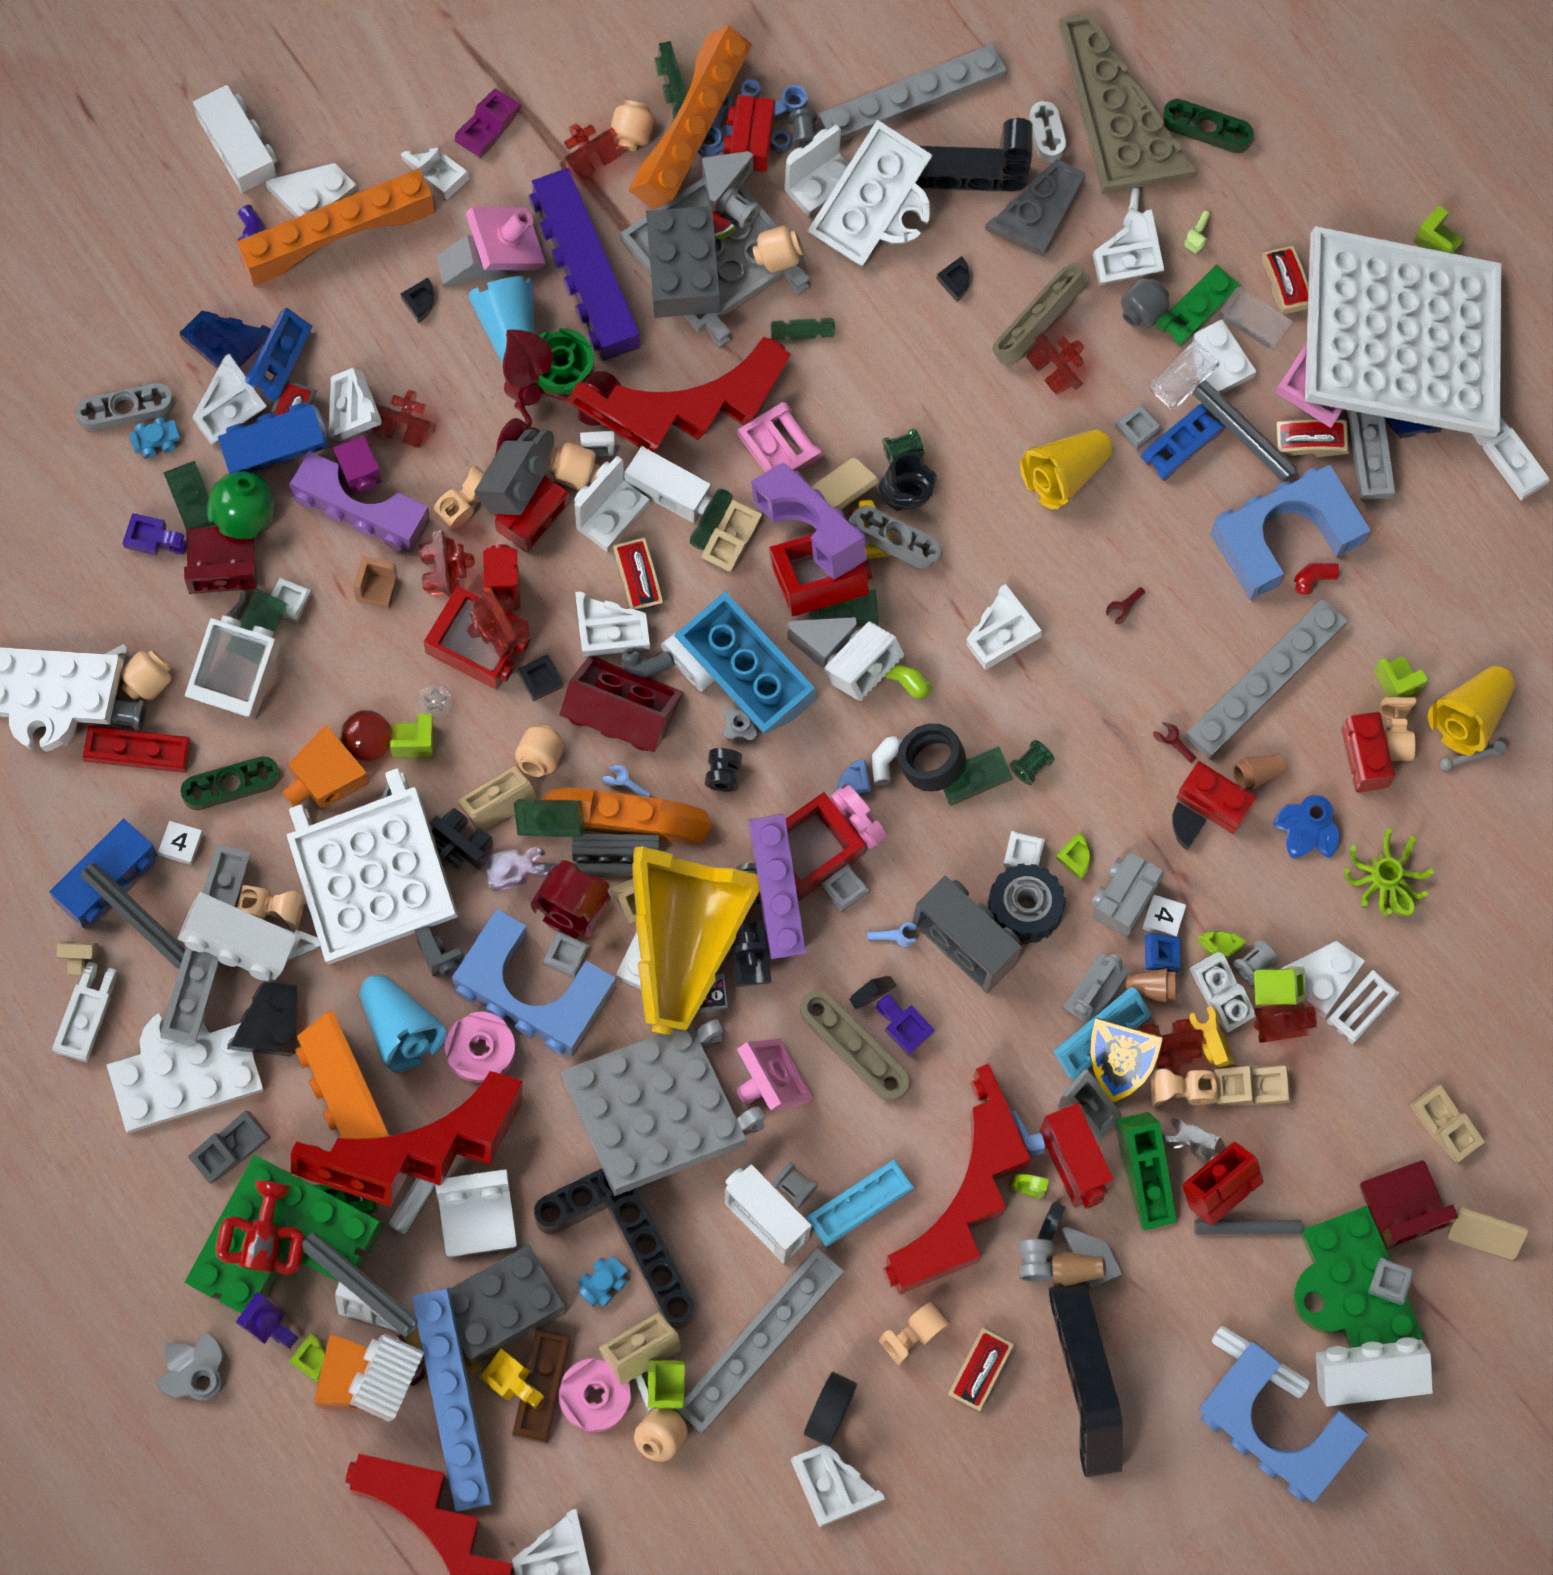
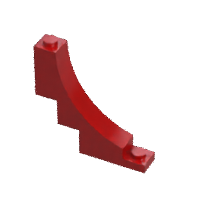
[566,336,791,452]
[883,1063,1031,1295]
[291,1071,523,1207]
[345,1453,514,1575]

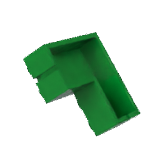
[184,1154,385,1313]

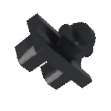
[430,808,493,870]
[731,920,771,987]

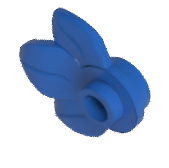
[1273,795,1340,858]

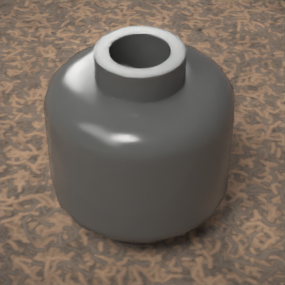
[1121,279,1169,328]

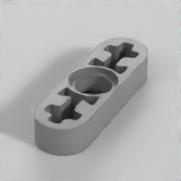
[75,383,173,431]
[848,506,941,569]

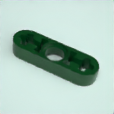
[1162,99,1254,153]
[180,756,280,810]

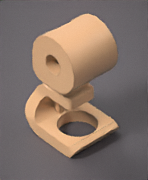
[434,465,485,529]
[1380,697,1416,761]
[236,885,305,931]
[1150,1069,1218,1108]
[878,1301,949,1367]

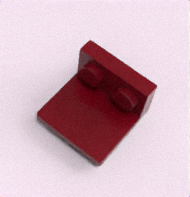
[184,527,257,594]
[1359,1160,1459,1249]

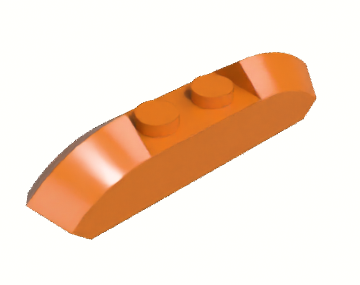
[539,788,713,845]

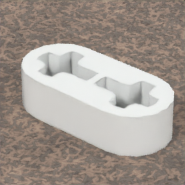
[1029,101,1066,163]
[661,633,715,692]

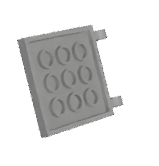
[620,178,809,348]
[561,1019,765,1196]

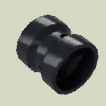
[705,748,743,792]

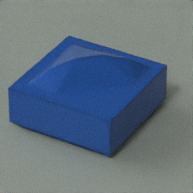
[1145,933,1181,973]

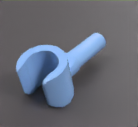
[602,765,651,797]
[867,922,917,947]
[1011,1111,1045,1156]

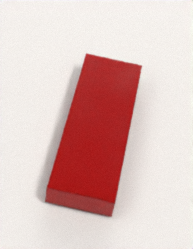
[82,725,191,773]

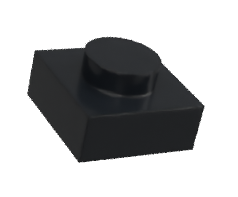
[518,655,563,702]

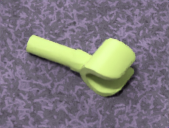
[1184,211,1211,254]

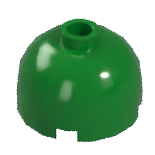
[536,328,594,396]
[206,471,275,539]

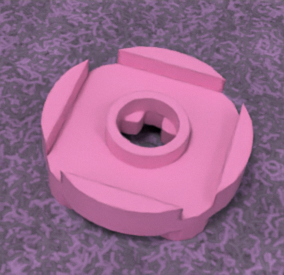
[830,784,887,850]
[445,1012,516,1083]
[559,1359,631,1433]

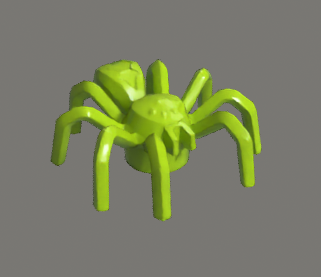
[1344,828,1434,917]

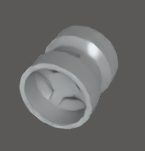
[1019,1239,1054,1281]

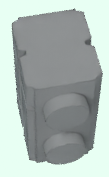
[1091,852,1165,937]

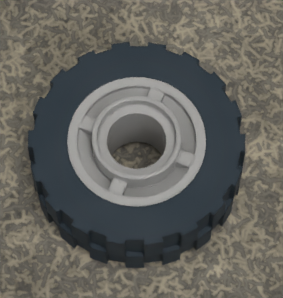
[987,863,1066,944]

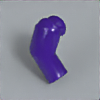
[238,205,266,241]

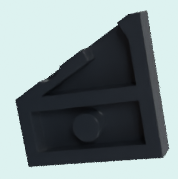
[227,982,297,1057]

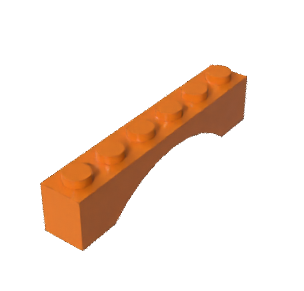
[628,25,752,209]
[237,169,434,286]

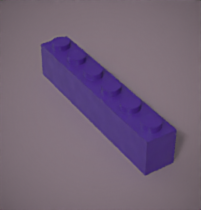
[528,168,640,361]

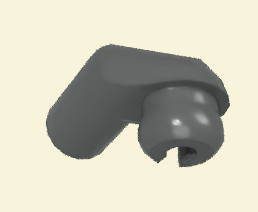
[622,648,673,678]

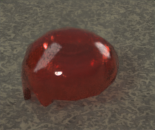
[340,710,393,762]

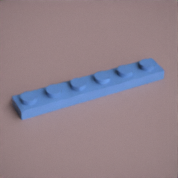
[412,1288,493,1512]

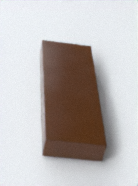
[512,1329,571,1444]

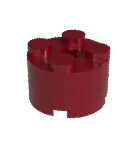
[530,860,612,940]

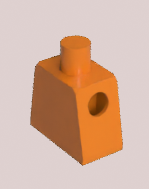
[281,725,369,809]
[314,1334,369,1409]

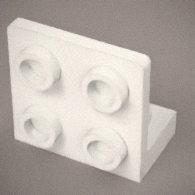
[785,125,849,218]
[574,456,650,552]
[435,1170,517,1258]

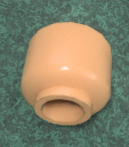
[610,100,655,151]
[753,225,804,273]
[548,442,600,491]
[120,650,172,701]
[515,725,565,777]
[634,1408,688,1462]

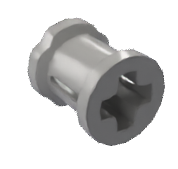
[717,187,761,229]
[1232,940,1279,986]
[771,1162,818,1208]

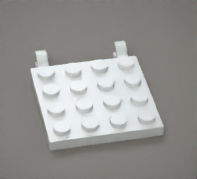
[287,768,459,965]

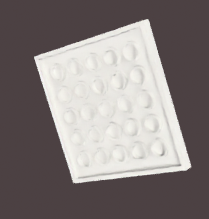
[1305,226,1501,438]

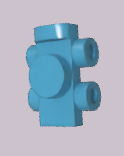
[129,417,180,459]
[578,1256,628,1307]

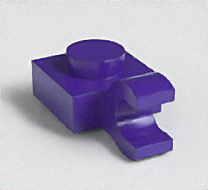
[122,513,186,556]
[875,994,935,1056]
[236,1292,299,1349]

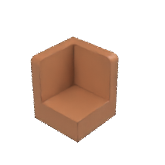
[354,556,398,609]

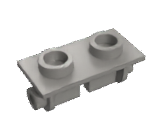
[1063,952,1130,1024]

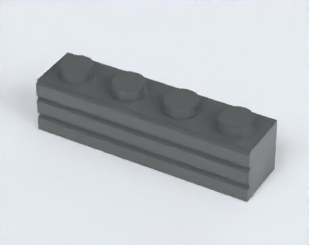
[572,834,659,863]

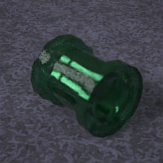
[882,428,924,464]
[1010,740,1055,785]

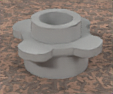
[723,707,757,741]

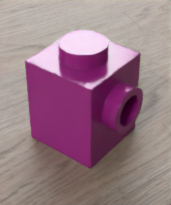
[333,435,382,494]

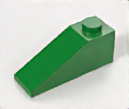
[1115,1112,1177,1231]

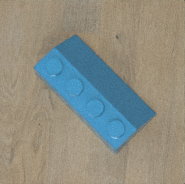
[674,591,817,734]

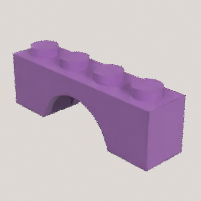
[290,451,430,552]
[751,462,867,580]
[747,814,806,959]

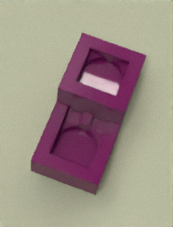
[454,88,521,158]

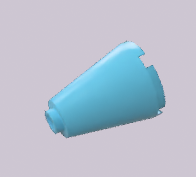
[468,276,535,365]
[359,975,447,1073]

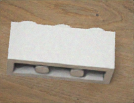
[193,85,277,193]
[177,892,297,982]
[1316,1338,1433,1407]

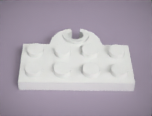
[807,120,932,267]
[0,648,123,752]
[107,1013,264,1134]

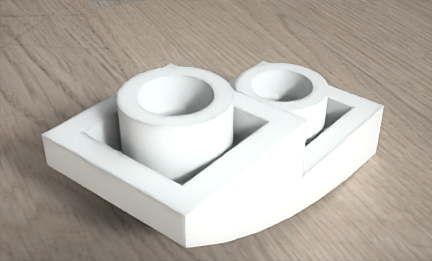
[1189,951,1257,1033]

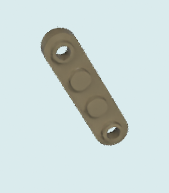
[992,263,1089,364]
[800,990,909,1102]

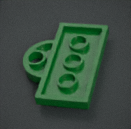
[1293,1205,1424,1348]

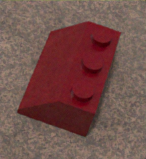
[559,656,683,752]

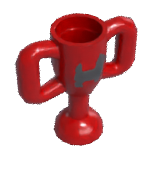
[215,1180,305,1275]

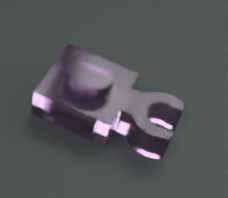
[485,847,548,892]

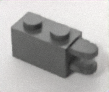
[474,429,555,515]

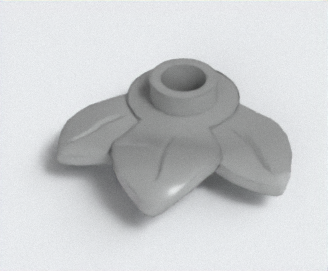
[156,1333,223,1401]

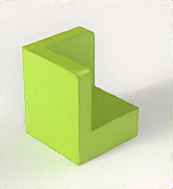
[1413,205,1464,254]
[1373,656,1428,697]
[390,714,434,758]
[1254,966,1306,1005]
[648,1360,685,1408]

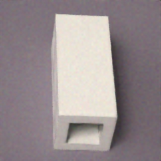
[624,446,713,524]

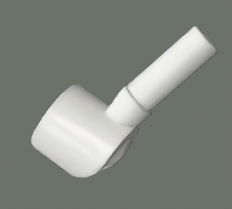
[1123,188,1143,227]

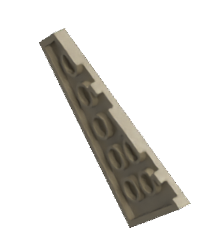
[1058,13,1198,194]

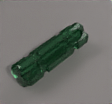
[770,318,835,340]
[690,488,733,550]

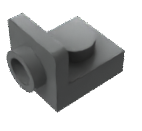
[415,926,464,976]

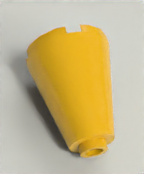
[1019,429,1113,509]
[1427,666,1516,756]

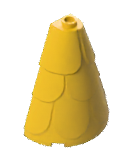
[632,847,760,1036]

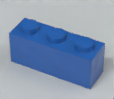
[218,402,331,473]
[49,818,157,929]

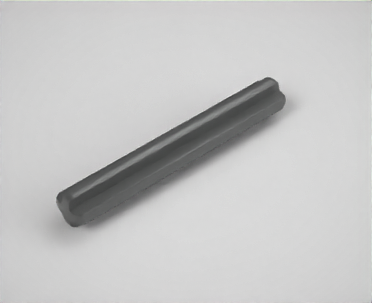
[1192,380,1297,482]
[80,862,185,969]
[302,1233,418,1336]

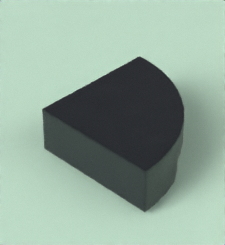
[936,256,969,302]
[400,278,434,323]
[1172,802,1207,850]
[849,976,897,1009]
[1037,1202,1066,1241]

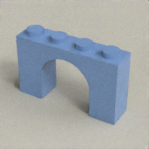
[1210,465,1371,600]
[452,908,616,1057]
[1199,1340,1368,1503]

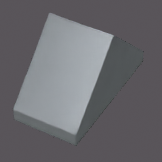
[702,151,753,214]
[437,235,508,287]
[787,617,856,668]
[1057,1069,1122,1141]

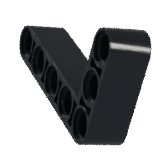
[915,118,1033,192]
[534,1168,694,1329]
[1049,1282,1123,1478]

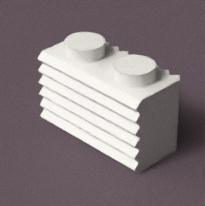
[823,621,904,701]
[348,1333,424,1422]

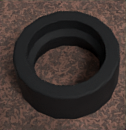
[898,723,967,791]
[804,1372,857,1446]

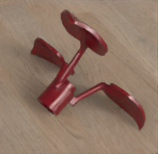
[495,329,622,455]

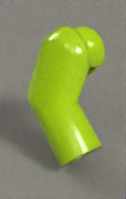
[885,663,932,699]

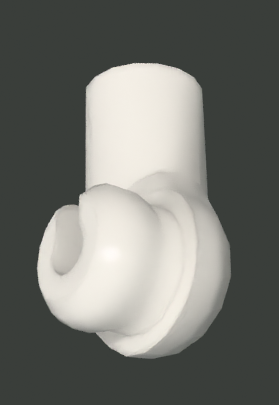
[872,736,903,785]

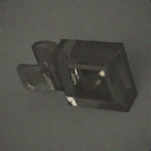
[1162,1118,1226,1162]

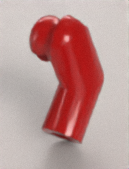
[1294,563,1339,595]

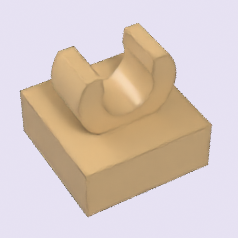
[56,941,98,975]

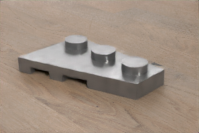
[985,160,1086,257]

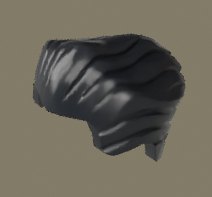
[878,450,937,511]

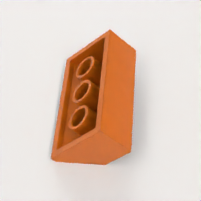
[295,1010,389,1139]

